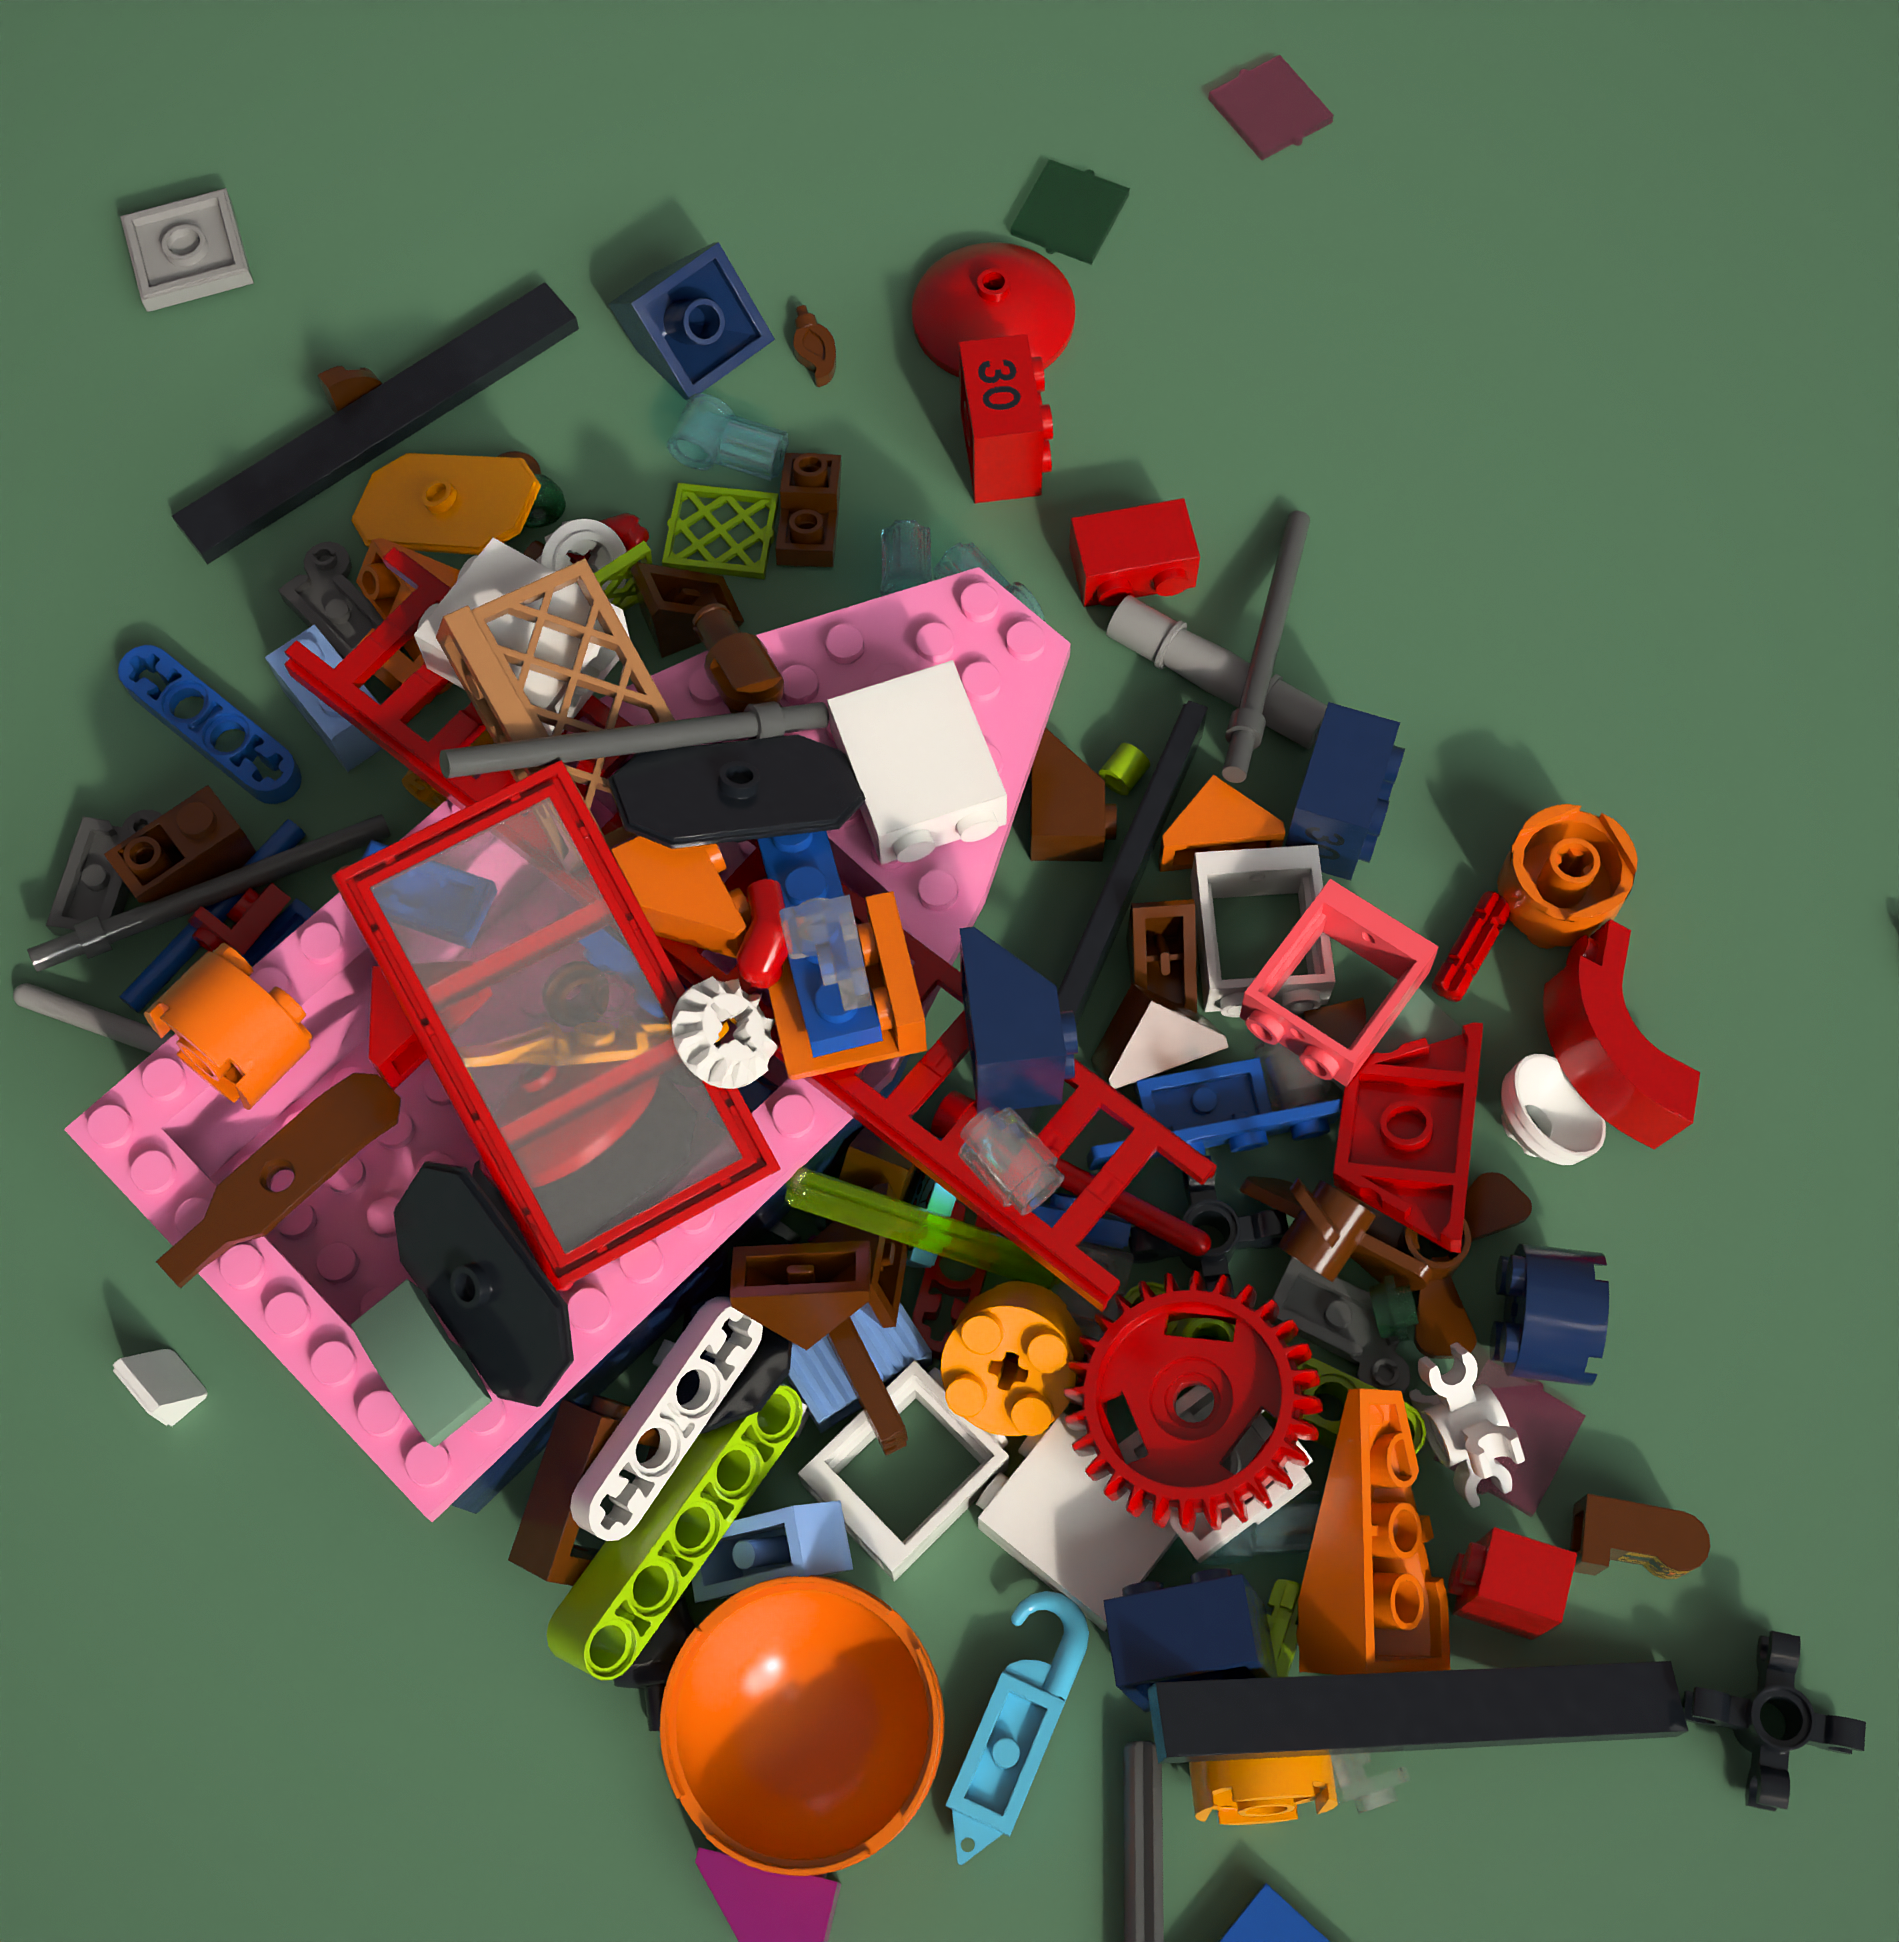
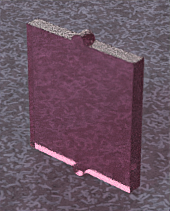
[1208,55,1334,161]
[1433,1359,1586,1517]

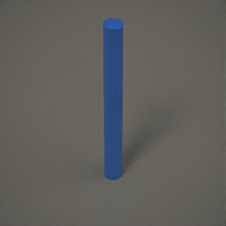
[119,819,306,1013]

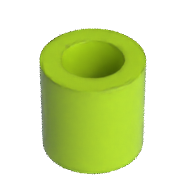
[1098,743,1150,795]

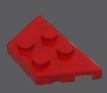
[1333,1022,1483,1253]

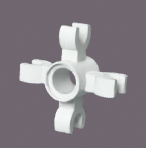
[1409,1342,1525,1508]

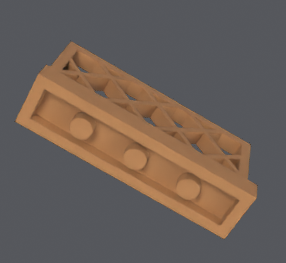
[436,559,675,875]

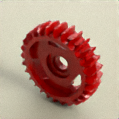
[1064,1270,1323,1532]

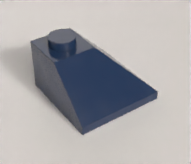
[608,242,775,401]

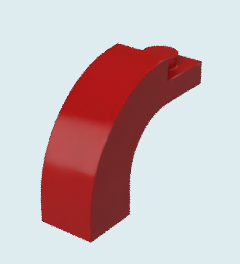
[1543,919,1700,1150]

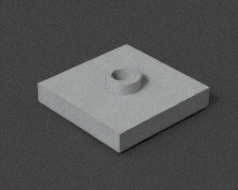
[120,188,254,312]

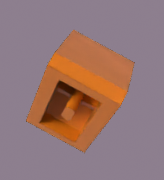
[1158,774,1286,872]

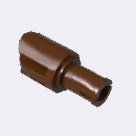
[692,603,784,713]

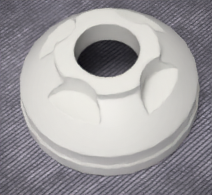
[1501,1054,1606,1165]

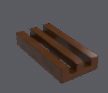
[826,1317,908,1456]

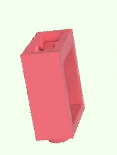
[1240,879,1439,1087]

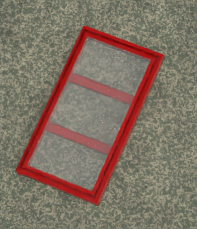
[331,760,781,1291]

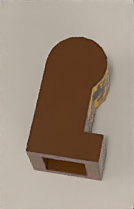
[1570,1493,1711,1579]

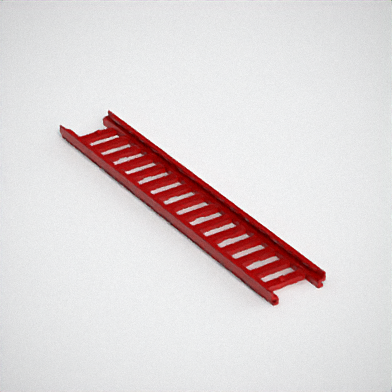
[284,547,1217,1312]

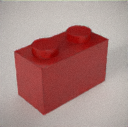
[1069,498,1200,607]
[1447,1527,1578,1640]

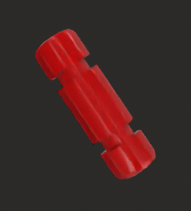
[1432,891,1510,1002]

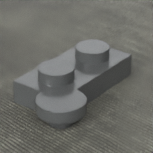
[278,541,384,659]
[46,809,162,944]
[1272,1257,1413,1395]

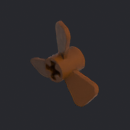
[1335,1172,1532,1359]
[1239,1176,1434,1293]

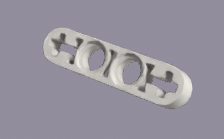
[570,1297,763,1541]

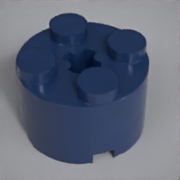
[1490,1243,1609,1386]

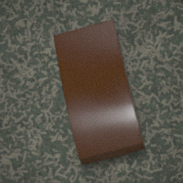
[775,453,842,567]

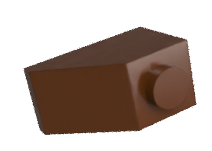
[1031,727,1117,862]

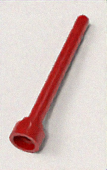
[931,1090,1211,1256]

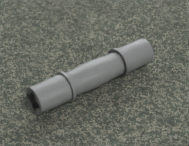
[1106,595,1327,750]

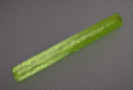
[785,1167,1062,1290]

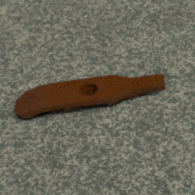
[156,1073,401,1288]

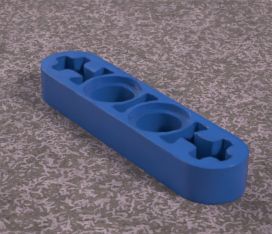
[118,645,302,804]

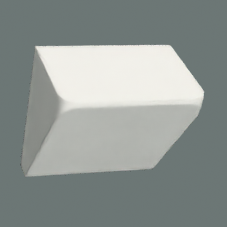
[113,1349,208,1426]

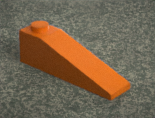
[1296,1388,1451,1675]

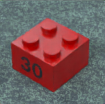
[959,334,1053,504]

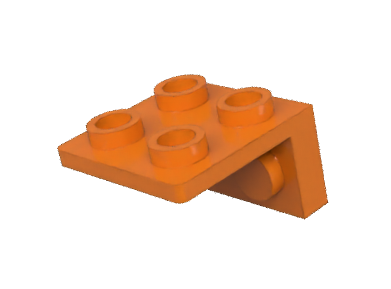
[768,891,927,1080]

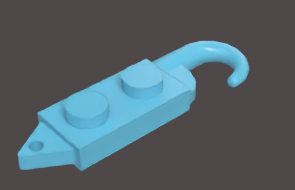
[945,1591,1089,1865]

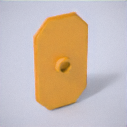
[351,453,541,555]

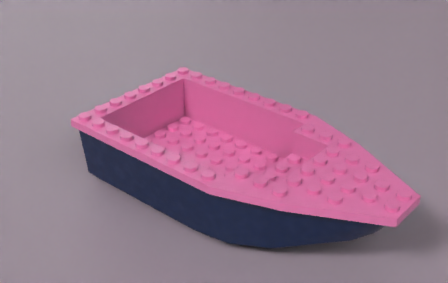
[64,567,1071,1522]

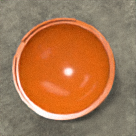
[660,1575,945,1876]

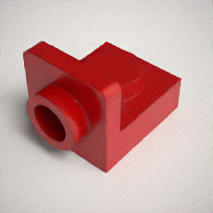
[187,883,291,956]

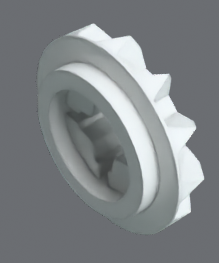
[536,519,626,603]
[671,976,779,1089]

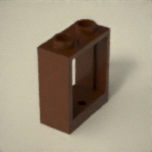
[508,1394,660,1586]

